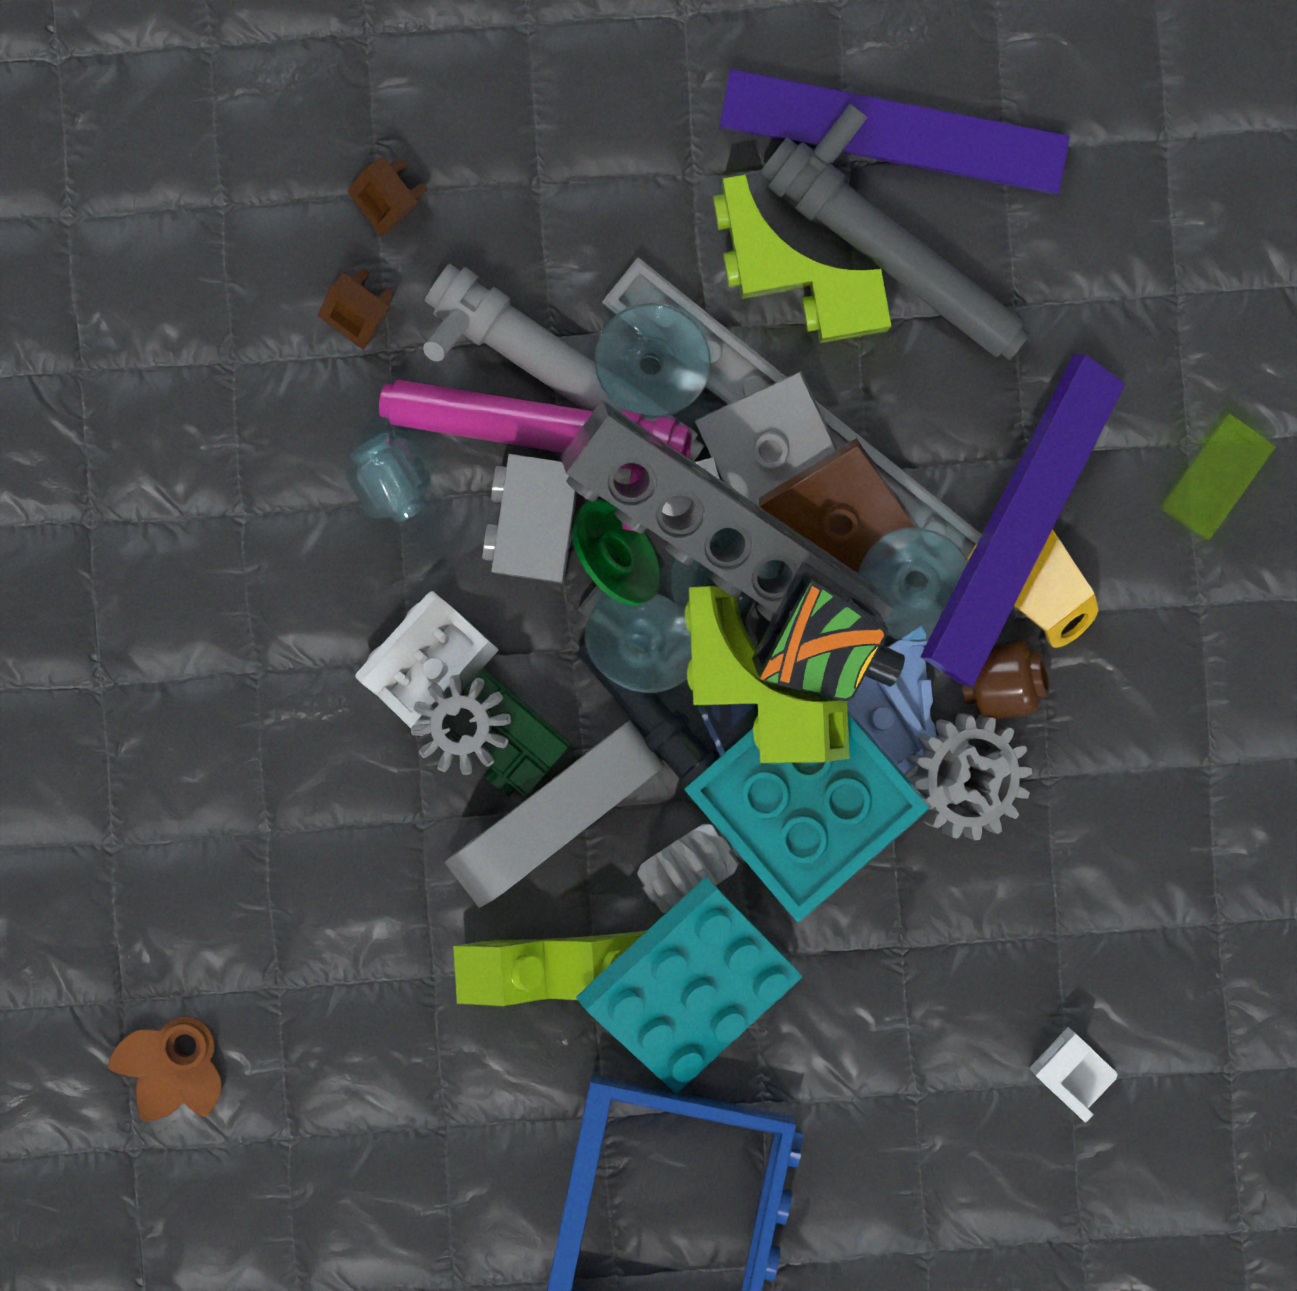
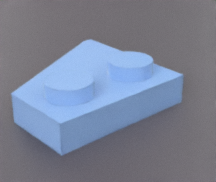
[847,626,936,774]

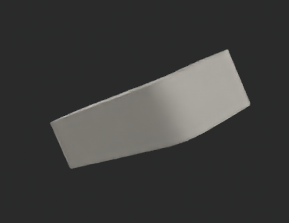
[444,720,665,908]

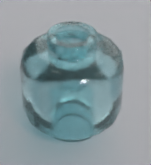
[345,433,432,523]

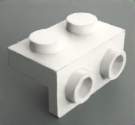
[355,591,499,736]

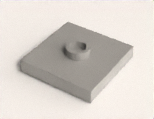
[695,371,838,506]

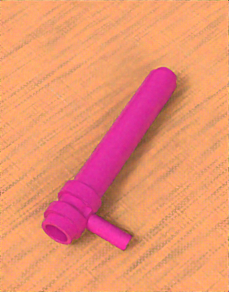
[379,380,692,531]

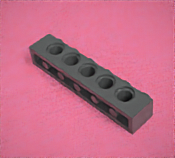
[561,400,893,622]

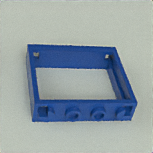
[547,1074,804,1291]

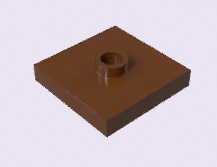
[759,438,921,573]

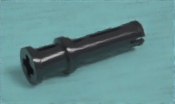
[575,630,721,791]

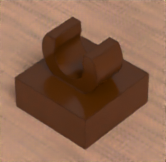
[347,156,427,237]
[317,269,394,350]

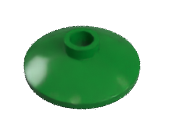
[571,500,661,606]

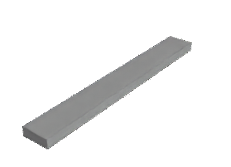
[602,258,982,588]

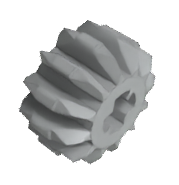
[411,675,512,775]
[637,824,739,913]

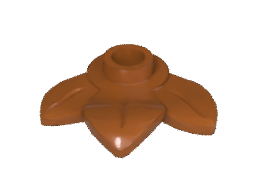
[108,1016,222,1122]

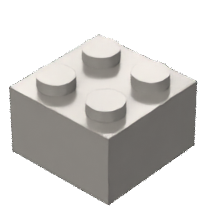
[482,454,578,584]

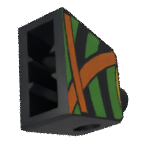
[752,562,905,701]

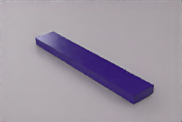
[719,69,1070,195]
[920,354,1125,687]

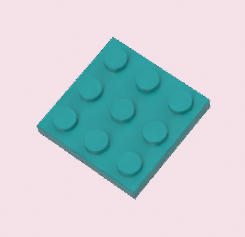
[684,693,932,923]
[576,877,803,1094]

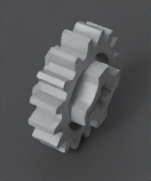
[907,713,1032,840]

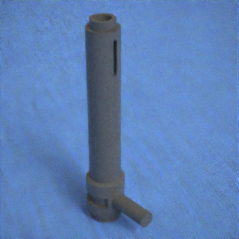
[759,104,1031,361]

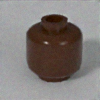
[962,640,1049,720]

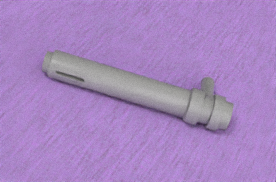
[423,264,705,462]

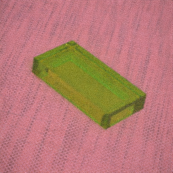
[1159,413,1276,541]

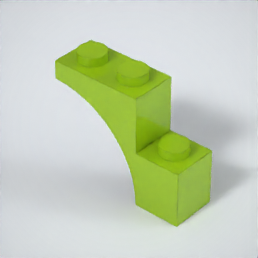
[713,174,891,344]
[685,586,850,763]
[453,931,646,1006]

